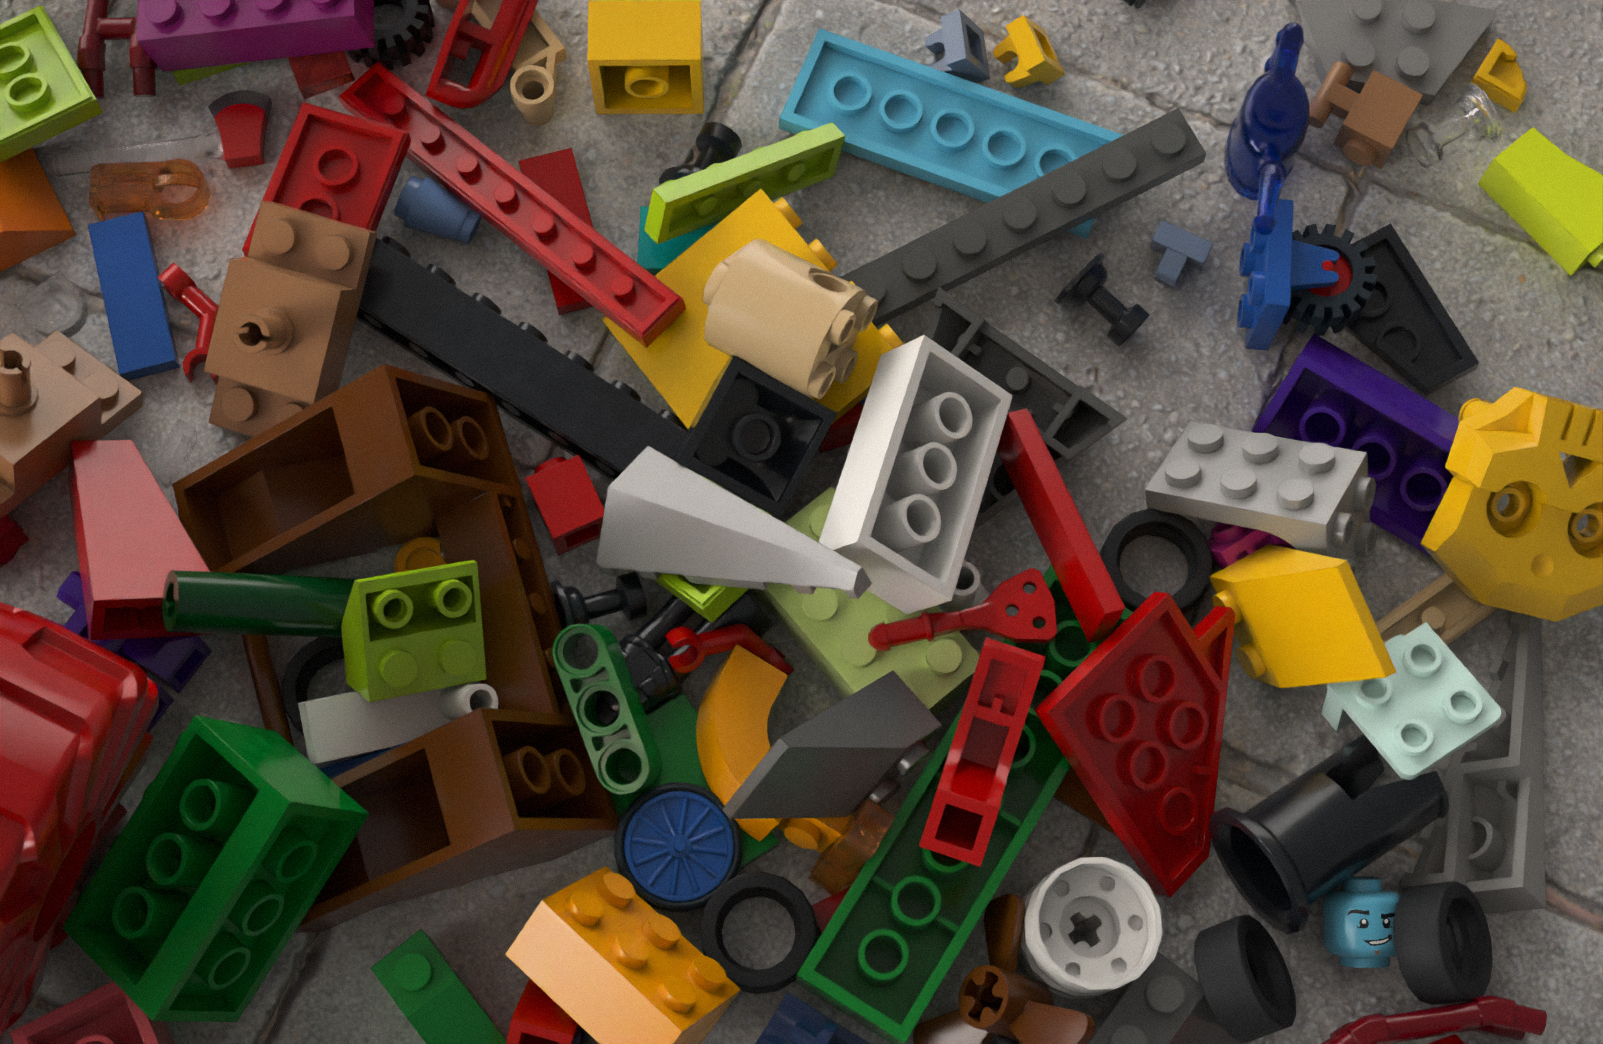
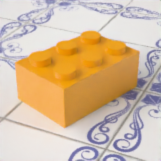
[505,866,741,1044]

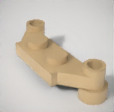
[435,0,567,126]

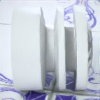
[1017,857,1163,1000]

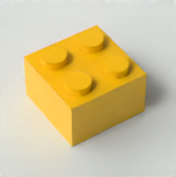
[587,0,704,114]

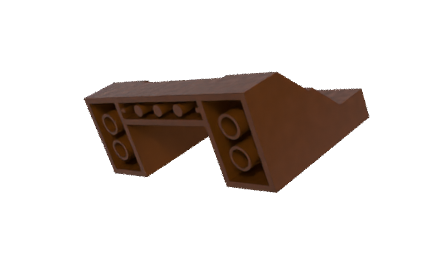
[172,364,619,933]

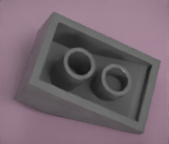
[722,670,942,819]

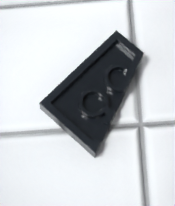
[1344,223,1479,396]

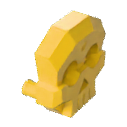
[1420,387,1603,622]

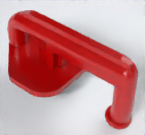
[426,0,539,109]

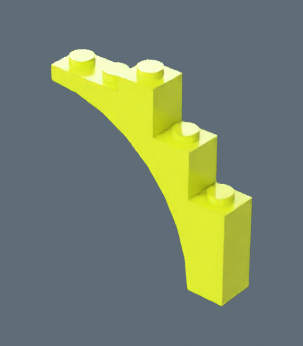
[1478,127,1603,276]

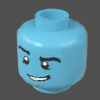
[1322,876,1401,968]

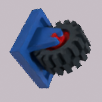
[1237,198,1377,350]

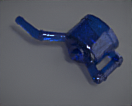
[1224,22,1310,235]

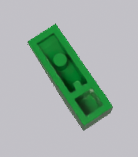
[370,929,507,1044]

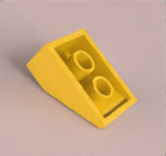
[1209,544,1397,688]

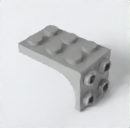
[1145,421,1377,579]

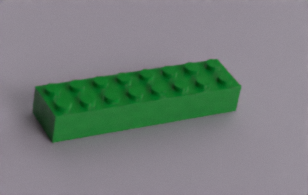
[796,564,1133,1044]

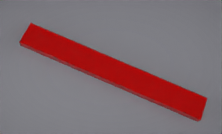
[338,61,686,348]

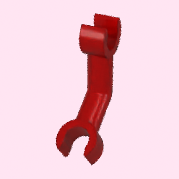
[157,262,219,386]
[665,624,795,677]

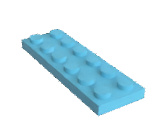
[779,28,1123,239]

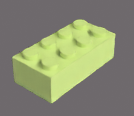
[751,486,980,717]

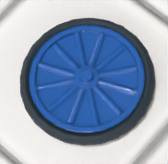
[614,782,743,912]

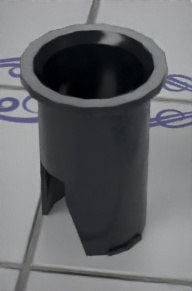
[1209,734,1449,935]

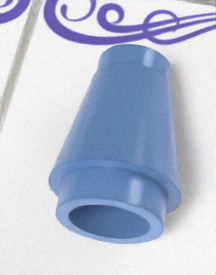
[394,176,482,244]

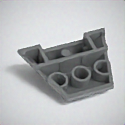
[925,287,1127,527]

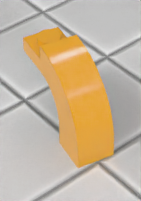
[696,645,851,853]

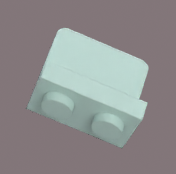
[1321,622,1501,780]

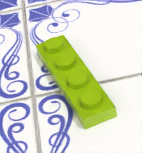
[644,122,845,245]

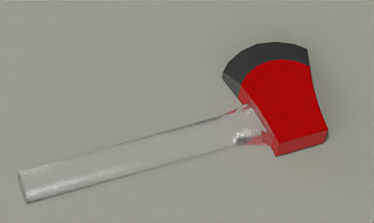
[53,90,272,177]

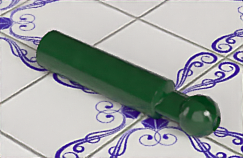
[162,570,357,638]

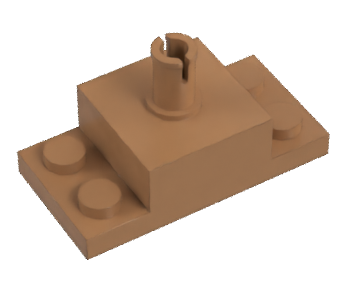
[204,201,377,437]
[0,330,143,519]

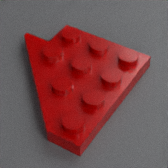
[1034,592,1236,898]

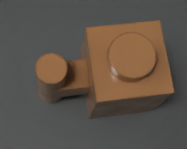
[1303,61,1423,169]

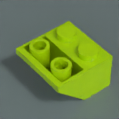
[341,560,487,702]

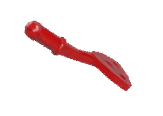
[868,568,1057,651]

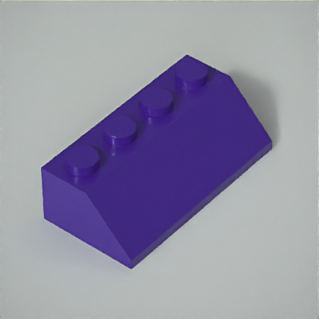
[1252,333,1459,558]

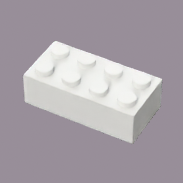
[819,335,1013,615]

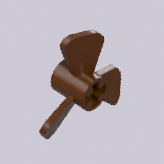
[913,893,1095,1044]

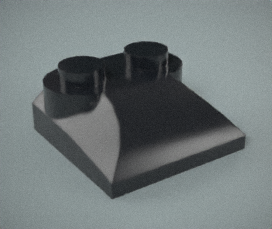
[674,356,837,518]

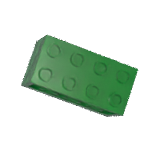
[62,715,369,1022]

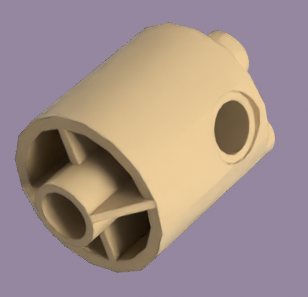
[703,239,878,399]

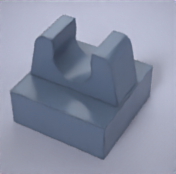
[925,9,990,83]
[1151,220,1213,287]

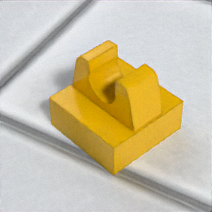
[993,15,1065,88]

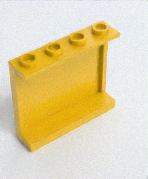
[602,189,904,429]

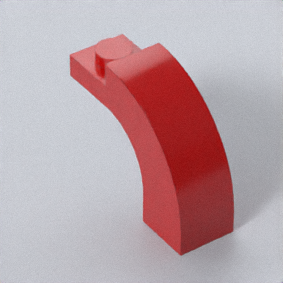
[919,637,1045,867]

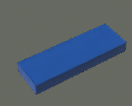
[88,211,180,381]

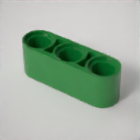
[552,624,662,795]

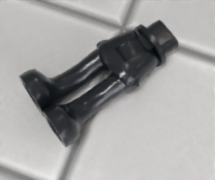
[595,592,773,725]

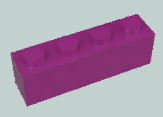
[137,0,375,72]

